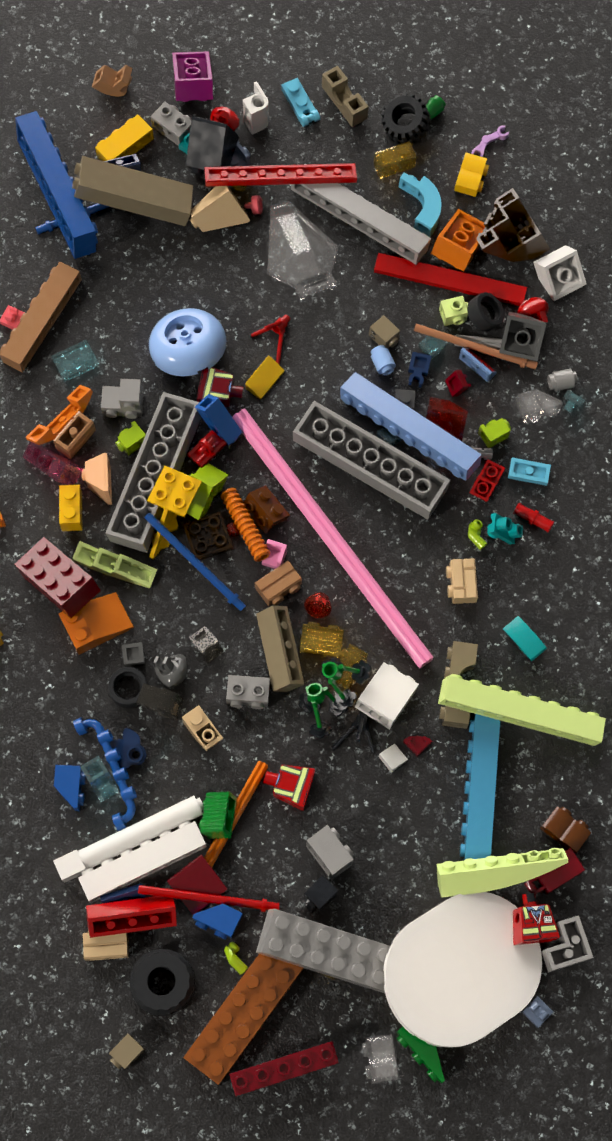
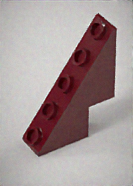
[229,1041,339,1096]

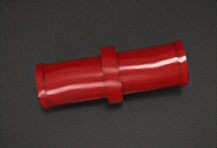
[513,503,555,532]

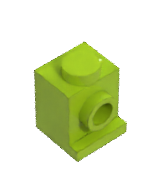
[478,418,511,448]
[115,421,146,456]

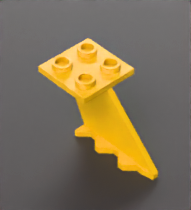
[147,466,202,560]

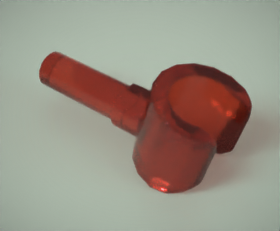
[227,522,240,537]

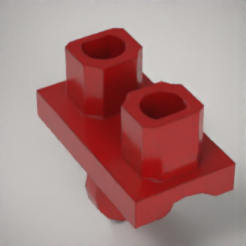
[187,430,226,468]

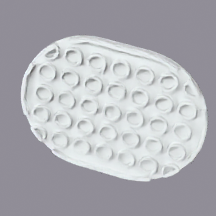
[383,892,542,1047]

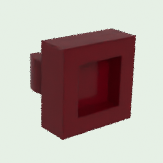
[445,370,471,397]

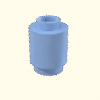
[371,345,396,375]

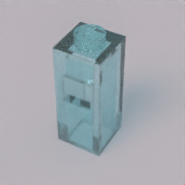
[80,755,119,802]

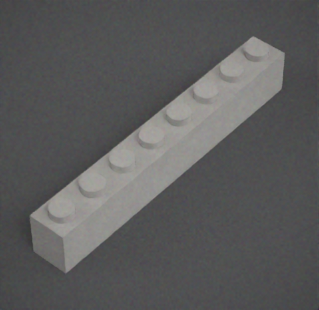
[291,164,431,264]

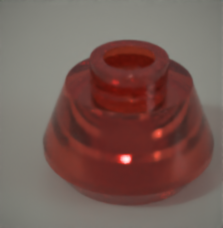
[304,592,332,618]

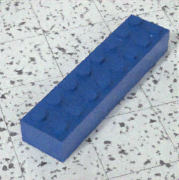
[15,111,98,259]

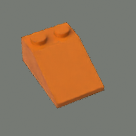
[430,209,485,271]
[58,592,134,655]

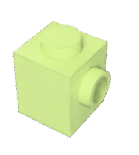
[439,296,468,326]

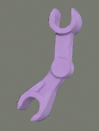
[471,125,509,157]

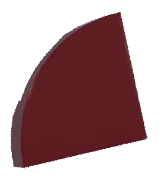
[403,736,433,757]

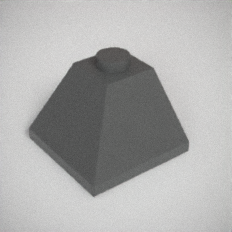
[499,312,547,361]

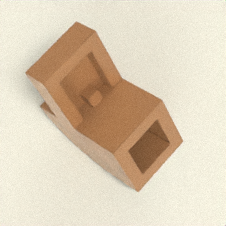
[92,65,132,97]

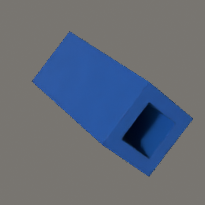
[195,394,243,445]

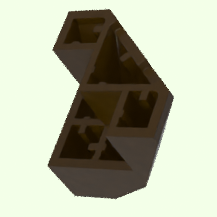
[476,188,550,262]

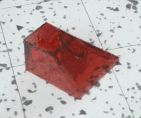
[426,397,468,441]

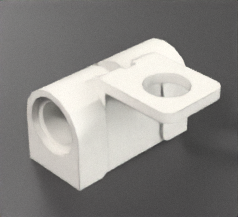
[243,82,269,135]

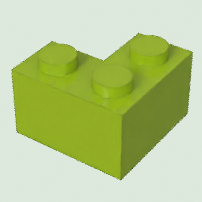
[187,463,228,520]

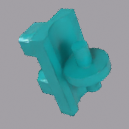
[487,513,523,544]

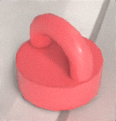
[244,195,263,215]

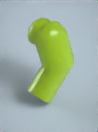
[468,519,487,550]
[224,942,248,975]

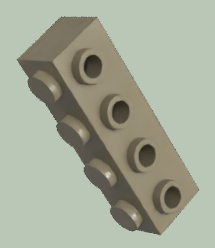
[256,605,304,692]

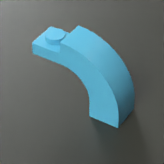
[399,172,441,237]

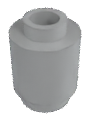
[547,368,578,391]

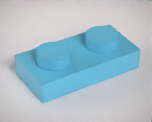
[508,458,551,486]

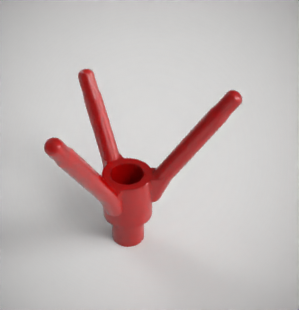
[251,315,290,364]

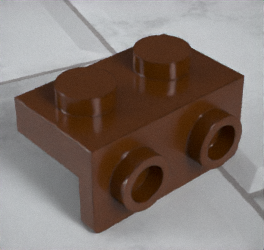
[243,485,290,533]

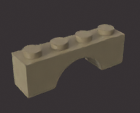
[439,641,478,729]

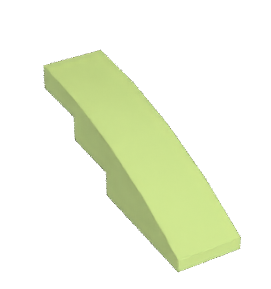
[72,541,157,588]

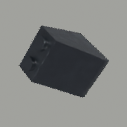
[186,116,239,176]

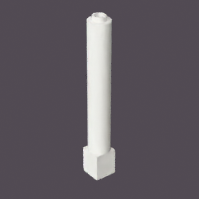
[53,796,204,883]

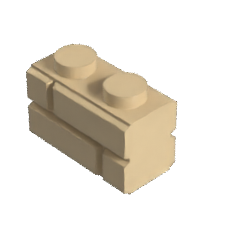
[446,558,478,604]
[83,931,129,961]

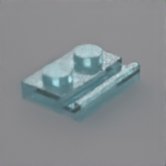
[51,340,99,382]

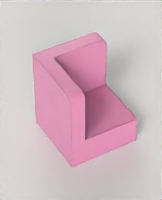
[262,539,287,569]

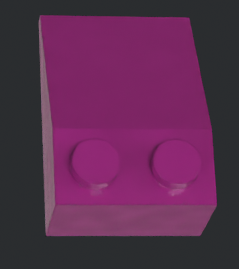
[172,51,213,102]

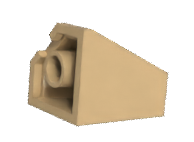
[189,186,250,232]

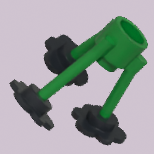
[321,658,371,711]
[299,683,349,740]

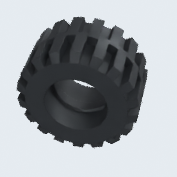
[381,93,431,146]

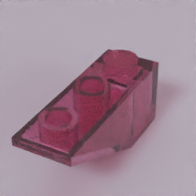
[23,442,83,485]

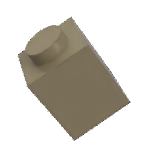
[369,315,400,348]
[109,1034,145,1070]

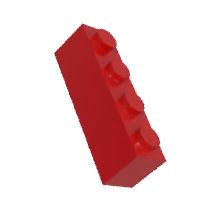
[86,896,177,938]

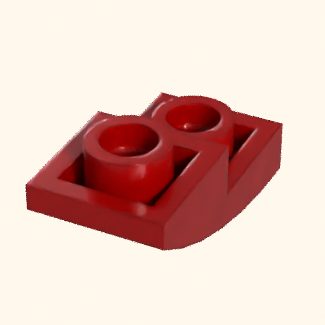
[469,459,505,502]

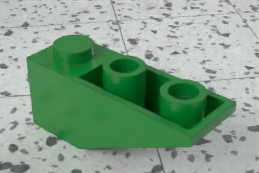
[396,1026,445,1083]

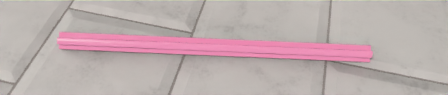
[232,409,433,669]

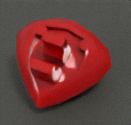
[210,107,240,131]
[517,297,549,323]

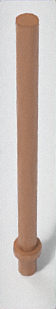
[414,324,538,369]

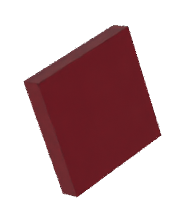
[167,854,227,915]

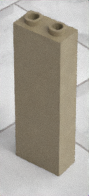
[72,156,193,226]

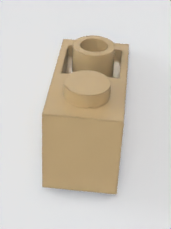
[182,705,223,751]

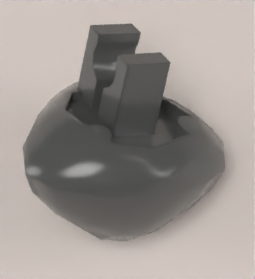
[153,654,188,688]

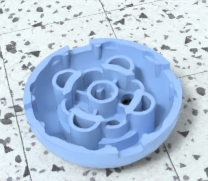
[149,308,227,376]

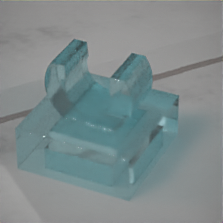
[564,390,585,413]

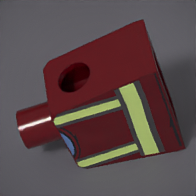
[197,367,244,407]

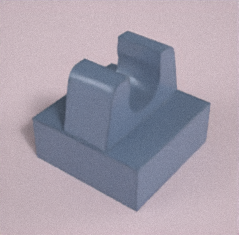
[522,996,553,1028]

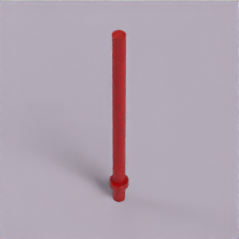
[138,885,279,912]

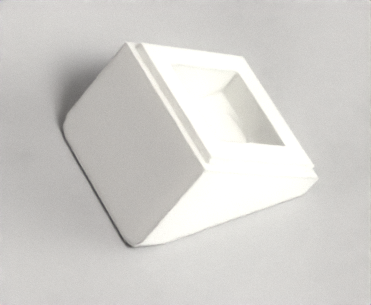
[379,744,408,773]

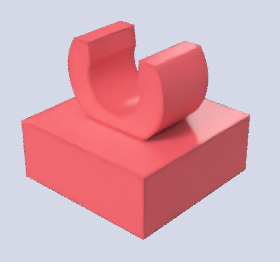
[0,305,25,330]

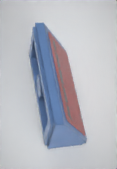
[459,348,497,382]

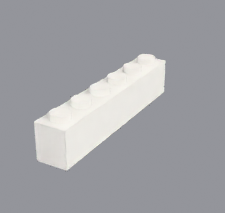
[78,821,207,903]

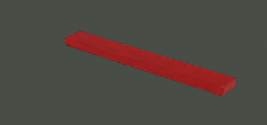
[204,163,357,187]
[374,253,527,306]

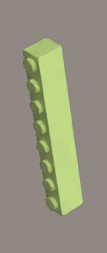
[438,674,606,746]

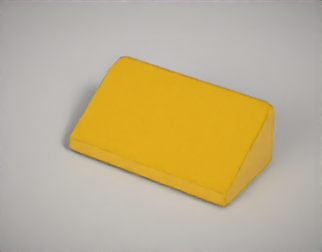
[245,355,285,400]

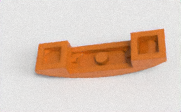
[26,385,93,445]

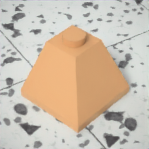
[82,453,112,505]

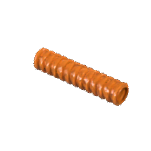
[220,488,271,562]

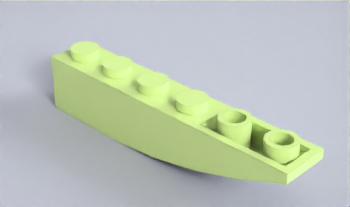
[437,848,568,897]

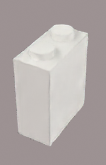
[355,662,419,730]

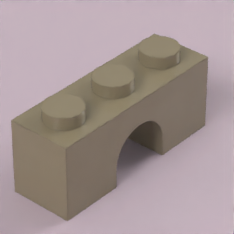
[322,66,369,127]

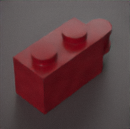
[524,848,585,895]

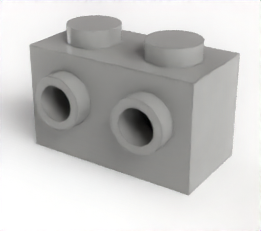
[150,102,192,146]
[226,675,270,709]

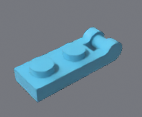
[281,78,320,127]

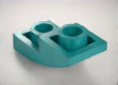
[503,616,547,661]

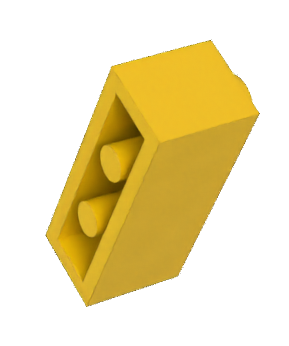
[95,115,154,161]

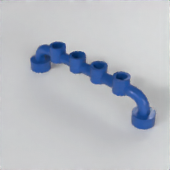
[73,717,137,831]

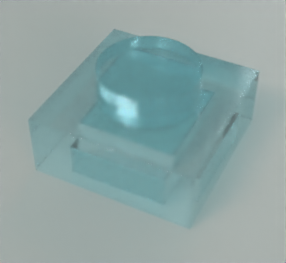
[418,335,446,359]
[377,427,403,446]

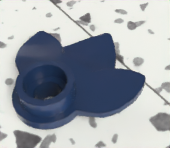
[110,728,147,769]

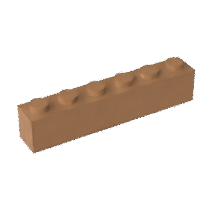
[0,262,82,373]

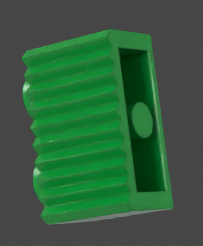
[199,791,237,839]

